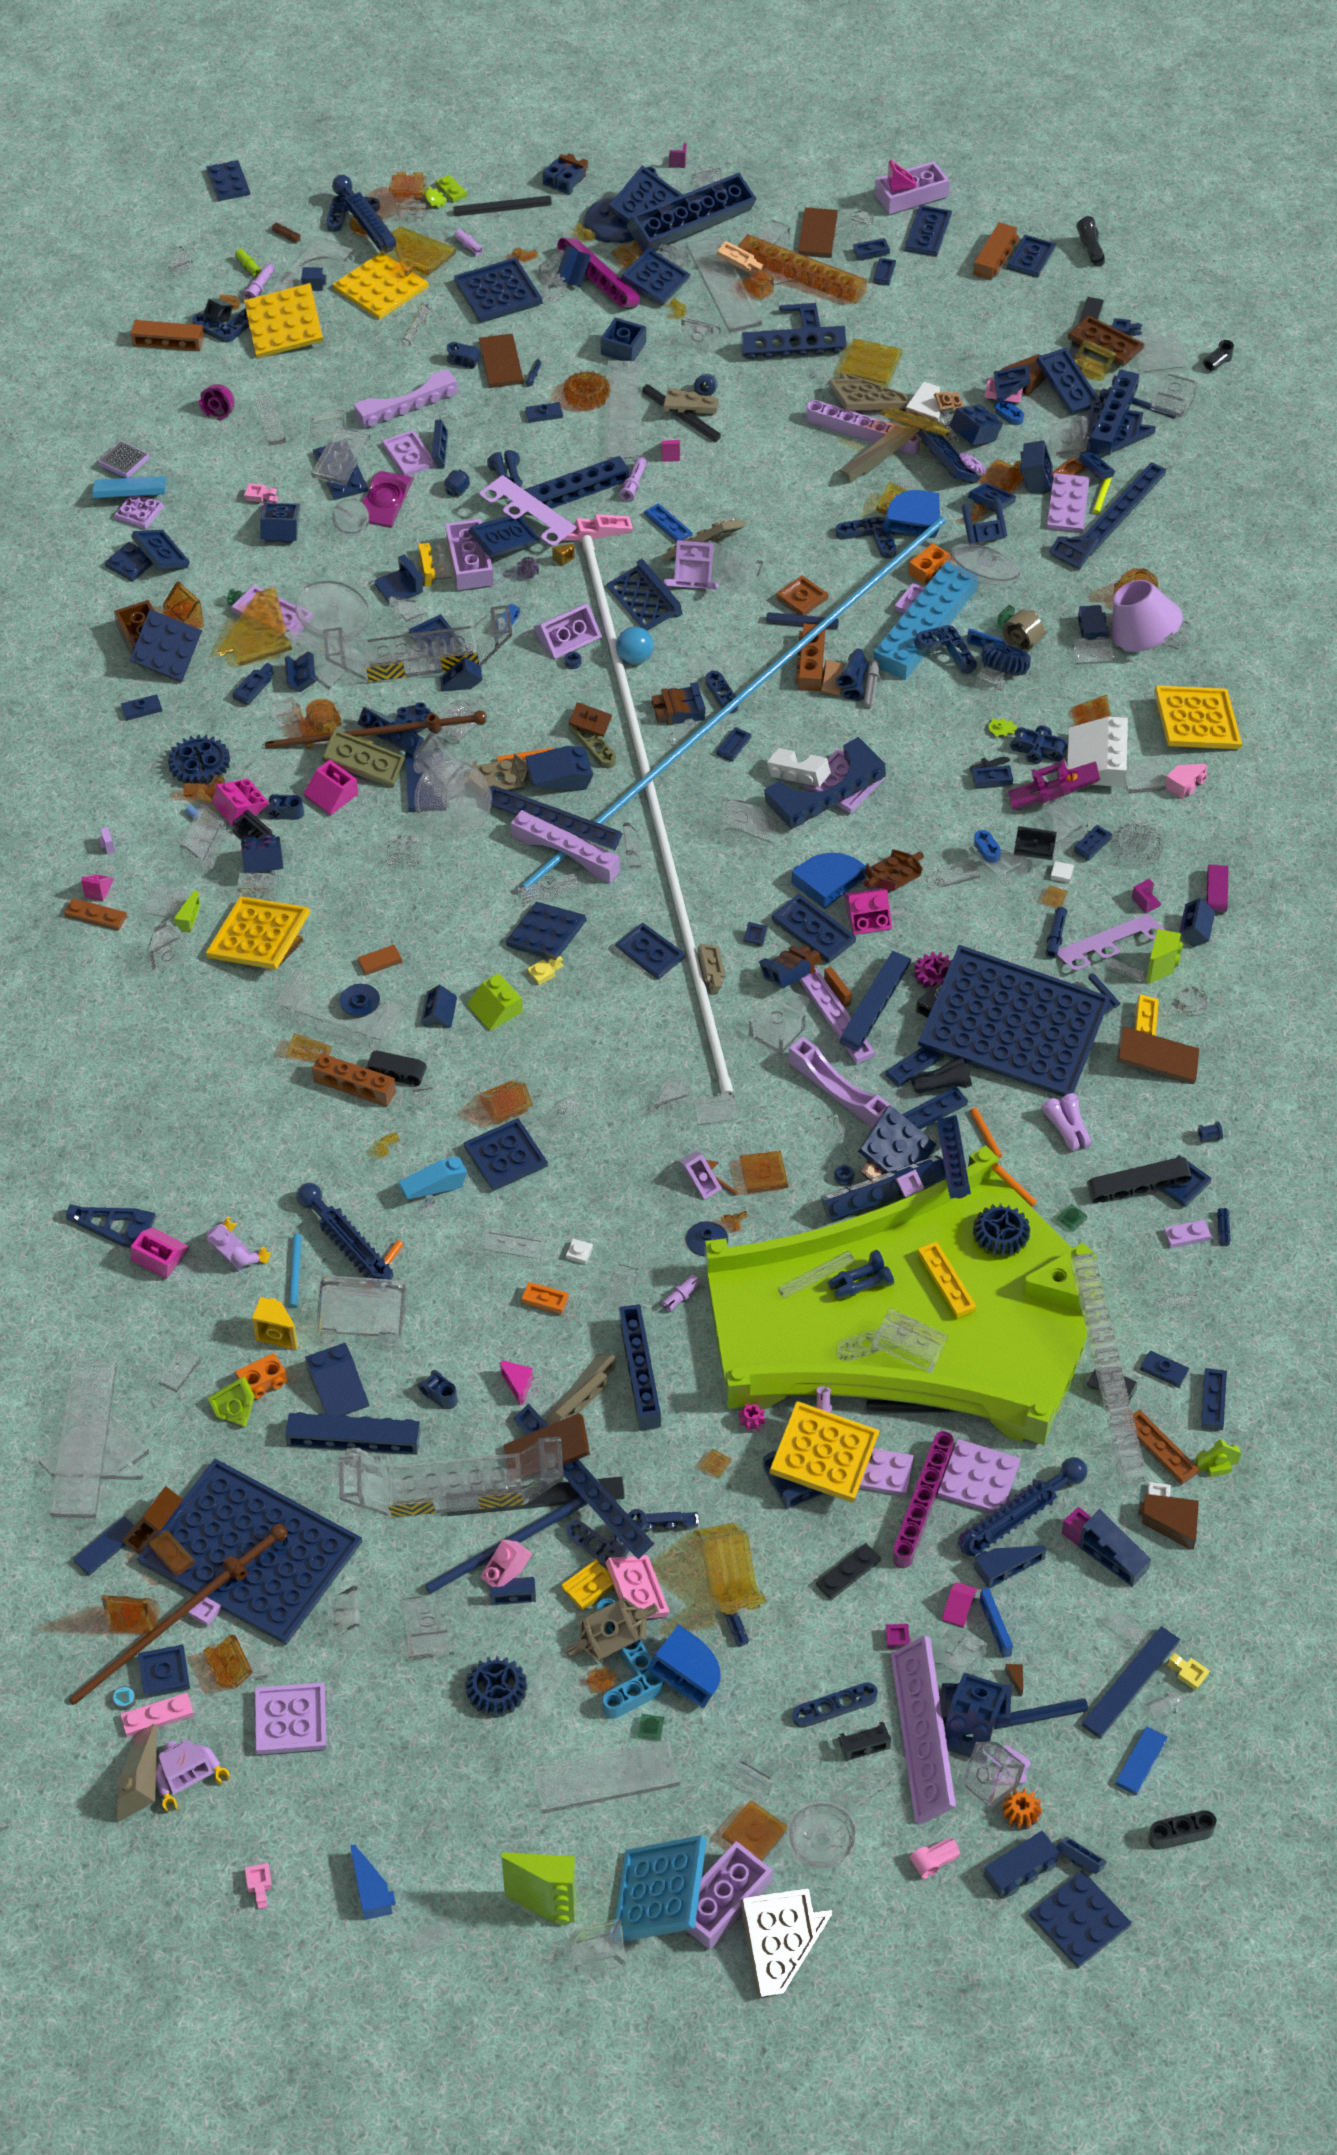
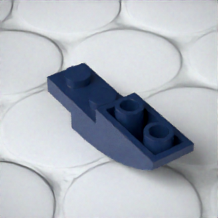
[357,707,424,756]

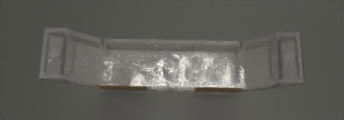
[323,605,512,682]
[339,1436,564,1518]

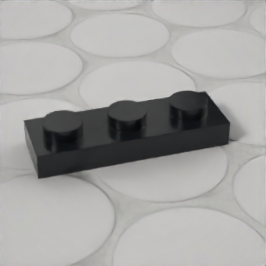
[816,1543,881,1600]

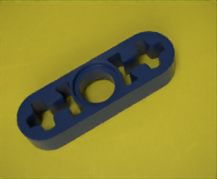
[706,671,739,714]

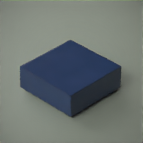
[743,922,768,946]

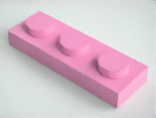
[120,1693,194,1737]

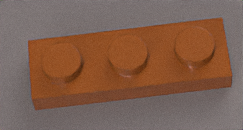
[64,898,127,931]

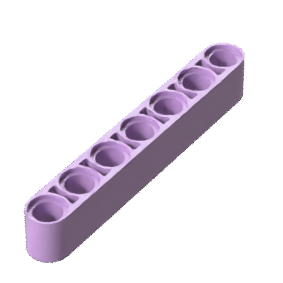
[807,400,920,454]

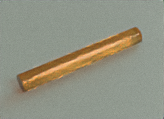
[293,704,313,749]

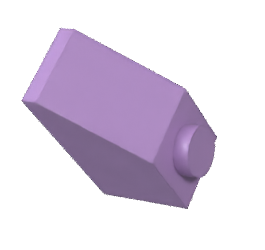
[679,1150,722,1200]

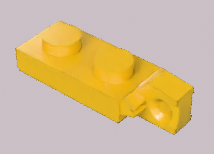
[418,543,435,587]

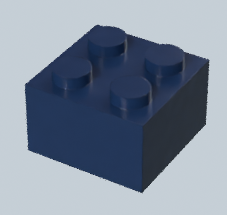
[601,317,646,364]
[949,404,1003,445]
[1019,440,1053,493]
[241,835,284,874]

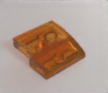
[611,240,643,269]

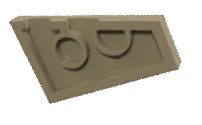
[663,388,719,414]

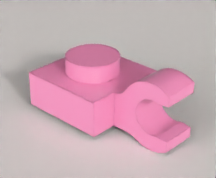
[244,483,278,503]
[245,1863,272,1909]

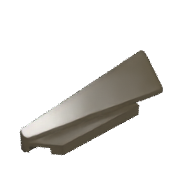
[840,426,918,483]
[545,1354,616,1425]

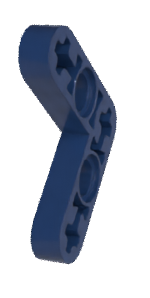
[327,195,380,232]
[192,308,249,343]
[836,517,896,559]
[913,625,977,674]
[566,1509,649,1565]

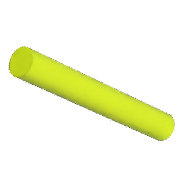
[1092,477,1112,514]

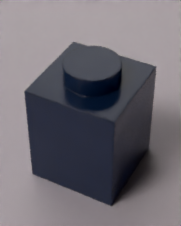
[301,267,327,291]

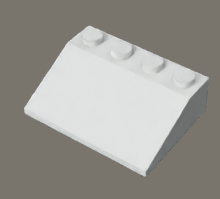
[1067,717,1128,787]

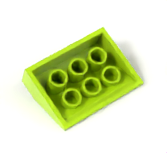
[501,1852,577,1925]

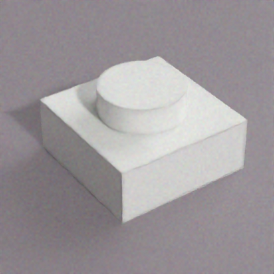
[566,1239,593,1265]

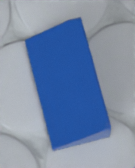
[967,628,1005,648]

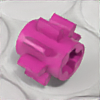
[739,1403,765,1431]

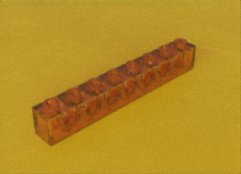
[738,234,867,304]

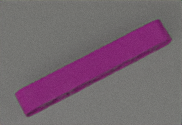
[557,237,639,308]
[893,1431,954,1568]

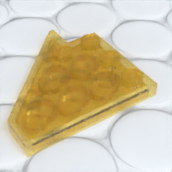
[391,226,456,276]
[218,587,292,666]

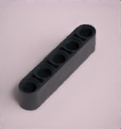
[1087,1157,1192,1204]

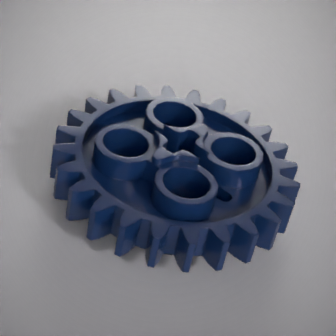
[168,734,231,786]

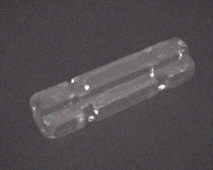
[665,719,696,746]

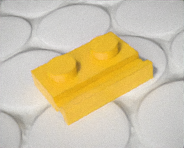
[561,1559,615,1611]

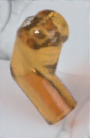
[512,248,538,262]

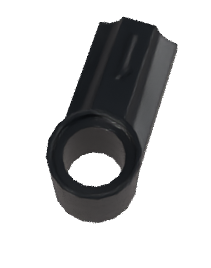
[1203,340,1234,371]

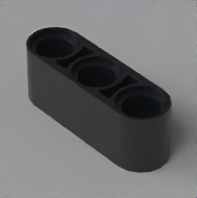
[365,1051,427,1086]
[1148,1810,1217,1850]

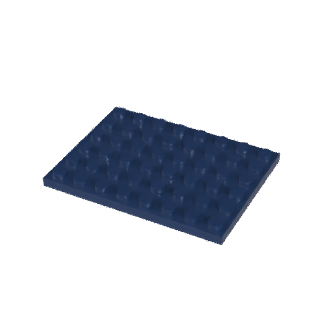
[918,945,1111,1097]
[137,1458,362,1645]

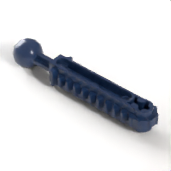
[332,174,396,253]
[296,1182,394,1289]
[957,1457,1088,1557]

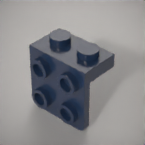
[375,554,424,605]

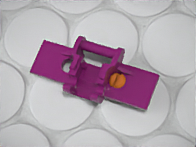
[1008,759,1101,810]

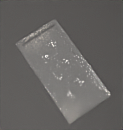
[311,426,370,485]

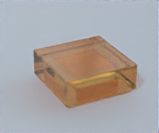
[1043,885,1068,907]
[701,1449,731,1478]

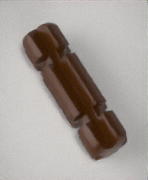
[272,222,301,243]

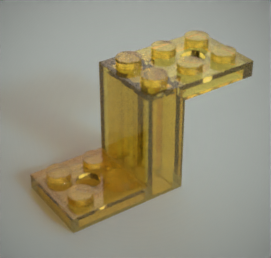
[693,1522,766,1614]

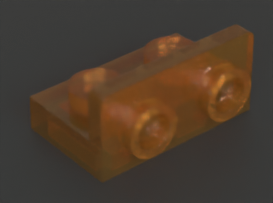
[203,1635,253,1689]

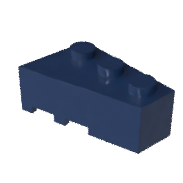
[1079,1508,1151,1587]

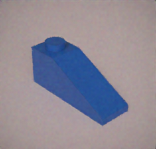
[350,1845,396,1920]

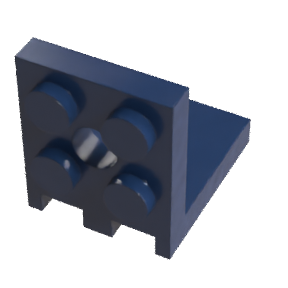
[944,1673,1008,1762]

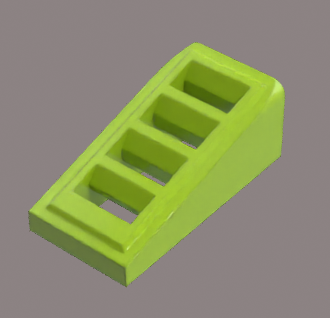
[173,890,201,932]

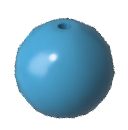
[616,627,654,664]

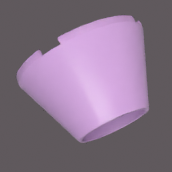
[1111,580,1183,652]

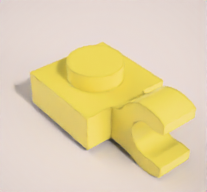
[527,956,564,985]
[1167,1653,1210,1691]

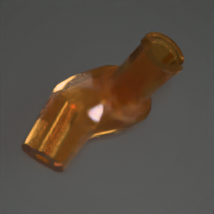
[183,774,225,802]

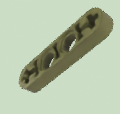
[569,717,616,768]

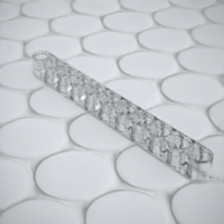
[1071,1253,1146,1485]

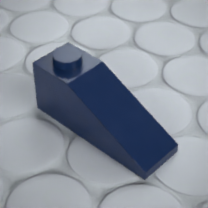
[974,1545,1046,1589]

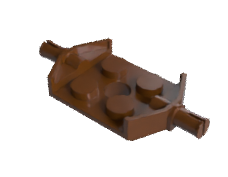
[863,849,924,891]

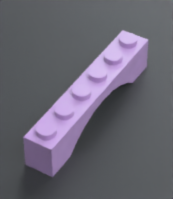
[354,369,458,429]
[511,810,620,883]
[789,1037,893,1128]

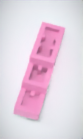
[563,514,633,541]

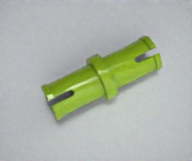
[235,249,262,277]

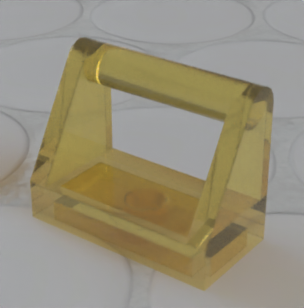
[1074,339,1116,381]

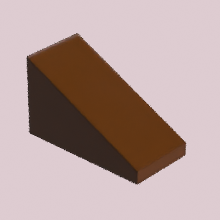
[1005,1664,1023,1696]

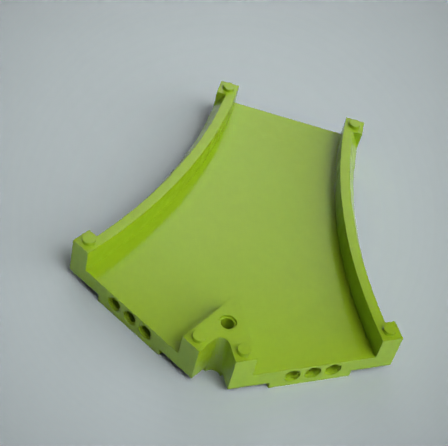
[705,1145,1104,1445]

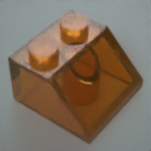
[163,581,204,629]
[477,1079,533,1122]

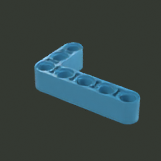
[597,1598,663,1719]

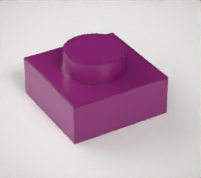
[885,1624,910,1649]

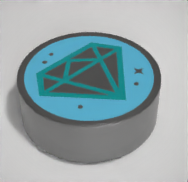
[112,1686,136,1710]

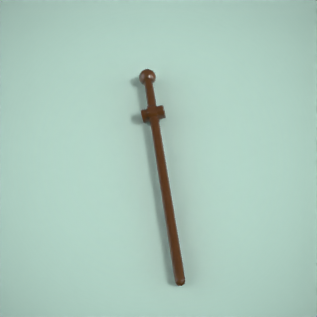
[265,710,487,749]
[69,1524,288,1704]

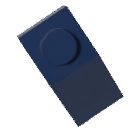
[440,657,483,692]

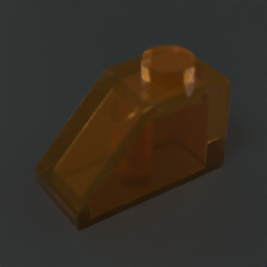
[738,270,774,300]

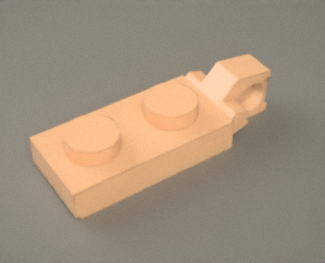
[716,241,763,275]

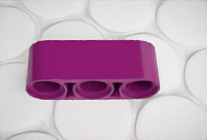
[1206,864,1229,913]

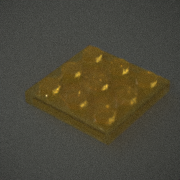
[838,338,903,387]
[880,407,950,436]

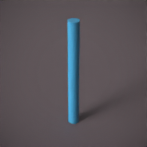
[289,1234,301,1308]

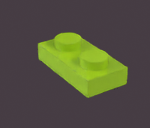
[436,175,467,203]

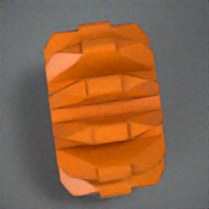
[1002,1788,1042,1829]

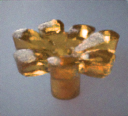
[720,1211,747,1231]
[587,1666,617,1695]

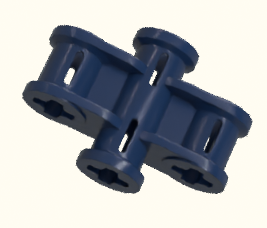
[1010,725,1068,764]

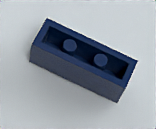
[983,1830,1059,1898]

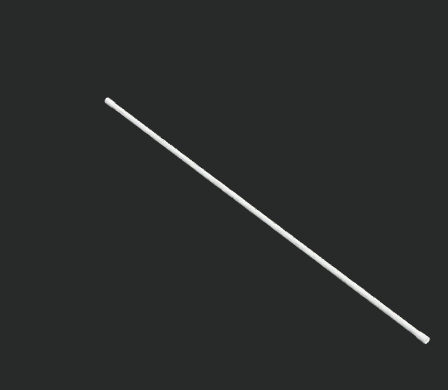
[581,535,734,1098]

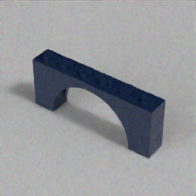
[764,737,886,829]

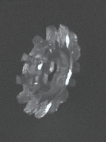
[538,273,567,303]

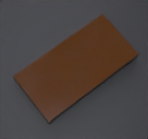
[798,207,838,258]
[1068,315,1144,367]
[479,333,524,388]
[1117,1026,1199,1084]
[503,1413,590,1486]

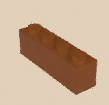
[973,222,1019,280]
[131,320,204,351]

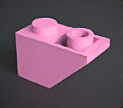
[1164,764,1208,799]
[480,1539,532,1587]

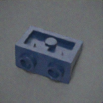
[285,651,316,692]

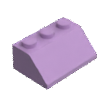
[533,603,602,659]

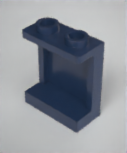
[762,1451,824,1509]

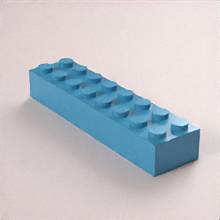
[874,561,979,680]

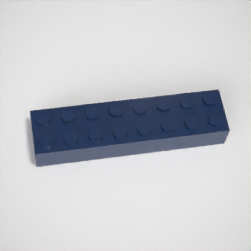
[626,172,757,253]

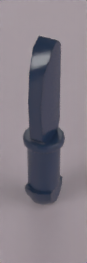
[525,359,542,386]

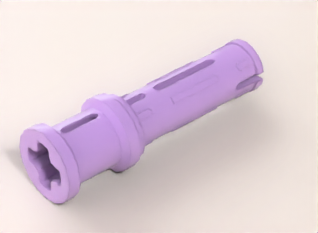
[242,263,275,300]
[619,457,647,502]

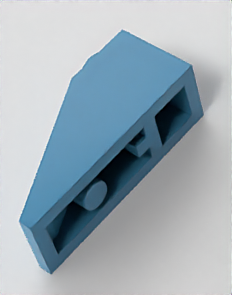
[398,1157,467,1200]

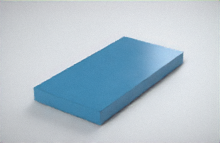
[92,476,167,498]

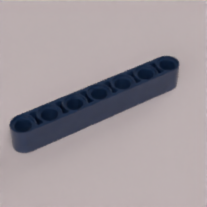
[839,951,911,1052]

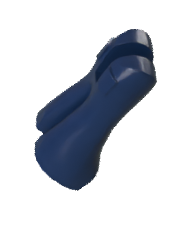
[835,648,869,701]

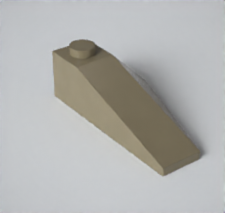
[116,1724,157,1821]

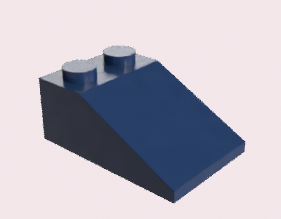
[260,502,300,543]
[525,746,593,790]
[305,1342,370,1416]

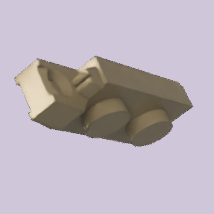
[698,944,725,994]

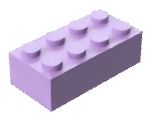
[874,161,950,214]
[445,519,494,590]
[686,1841,773,1950]

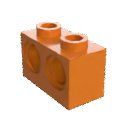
[908,543,949,585]
[235,1353,287,1399]

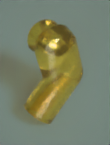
[576,223,595,241]
[670,298,687,318]
[375,1132,400,1157]

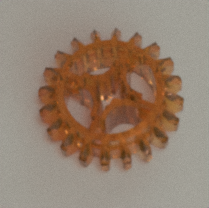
[563,369,610,411]

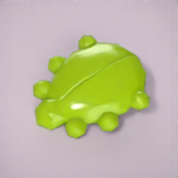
[425,186,447,208]
[989,718,1018,737]

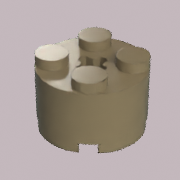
[1002,610,1047,652]

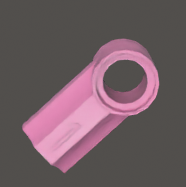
[910,1837,961,1879]

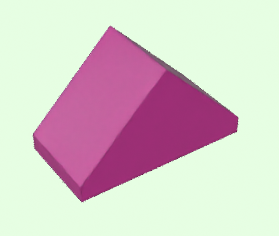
[887,160,917,191]
[661,440,680,462]
[81,874,114,901]
[500,1360,533,1405]
[942,1582,978,1628]

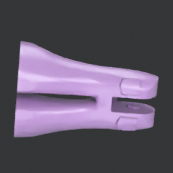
[1041,1093,1092,1151]

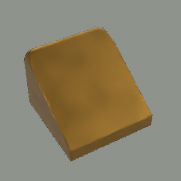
[552,544,575,566]

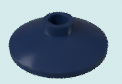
[340,984,380,1017]
[686,1221,728,1257]

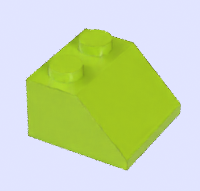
[1146,929,1183,984]
[467,973,523,1031]

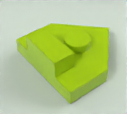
[207,1377,255,1426]
[1195,1439,1241,1477]

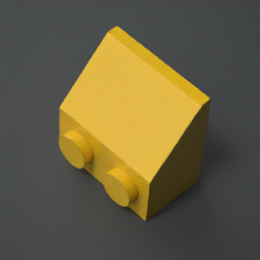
[252,1297,298,1350]

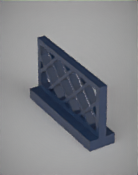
[607,559,683,630]

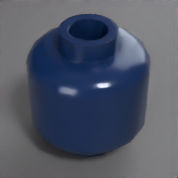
[694,373,718,396]
[444,469,470,496]

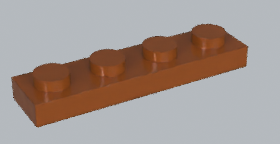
[1123,1409,1199,1485]

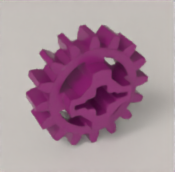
[914,952,952,989]

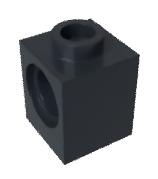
[203,298,233,322]

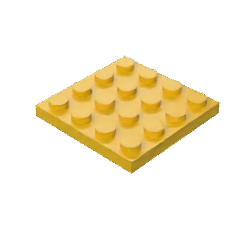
[332,252,429,320]
[244,283,324,358]
[1154,685,1242,749]
[206,896,310,970]
[769,1401,880,1503]

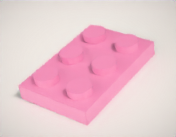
[606,1555,670,1618]

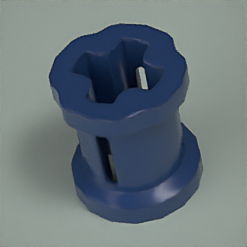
[1197,1121,1223,1143]

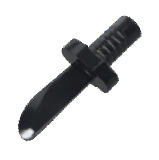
[970,757,1010,773]

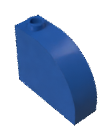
[883,490,940,537]
[791,853,866,909]
[647,1624,721,1709]

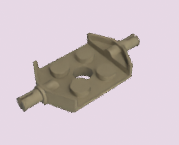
[457,753,529,795]
[567,1597,659,1663]

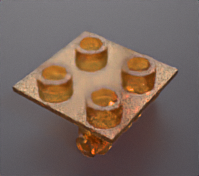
[980,459,1024,494]
[1071,694,1111,726]

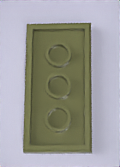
[321,729,405,788]

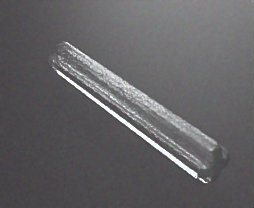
[778,1251,854,1298]

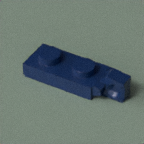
[232,663,274,705]
[636,1512,699,1531]

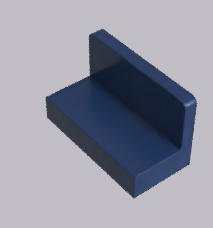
[555,245,591,287]
[420,984,457,1028]
[490,1577,536,1605]

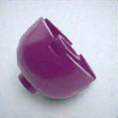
[199,384,235,421]

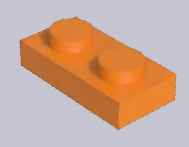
[521,1282,569,1315]

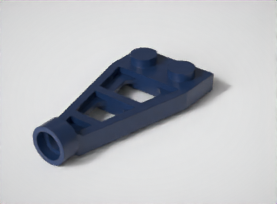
[66,1204,156,1248]

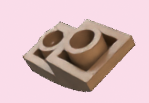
[934,391,964,412]
[820,659,844,696]

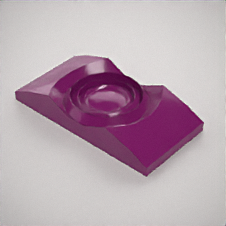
[357,471,414,528]

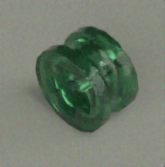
[227,589,242,605]

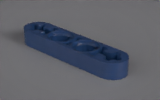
[792,1682,878,1728]

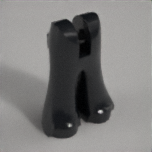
[1076,216,1105,267]
[911,1057,972,1094]

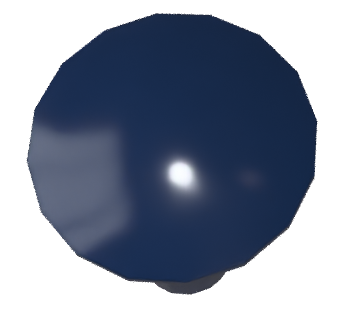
[396,702,432,731]

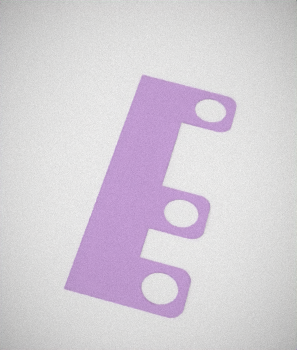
[480,475,578,545]
[1058,914,1165,970]

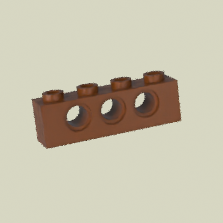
[795,624,826,691]
[312,1053,396,1107]

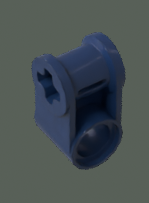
[446,342,481,369]
[266,794,304,820]
[417,1370,458,1409]

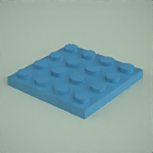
[612,1835,707,1943]

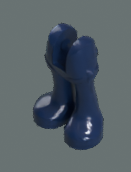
[487,450,523,498]
[828,1249,894,1300]

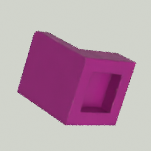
[669,143,687,168]
[1132,879,1161,913]
[1061,1507,1091,1547]

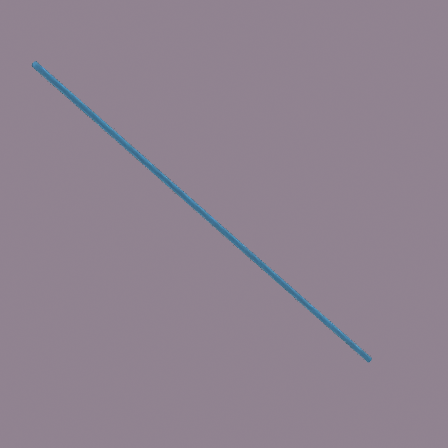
[521,517,946,891]

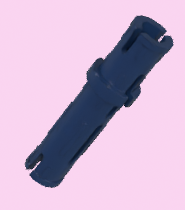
[1045,907,1068,959]

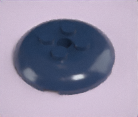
[583,196,635,243]

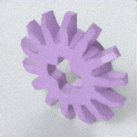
[959,453,986,474]

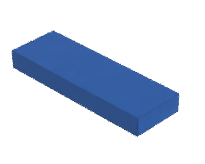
[644,503,693,542]
[979,1588,1013,1658]
[1115,1726,1168,1796]

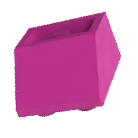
[304,760,358,815]
[211,778,269,826]
[844,888,892,935]
[130,1227,189,1279]

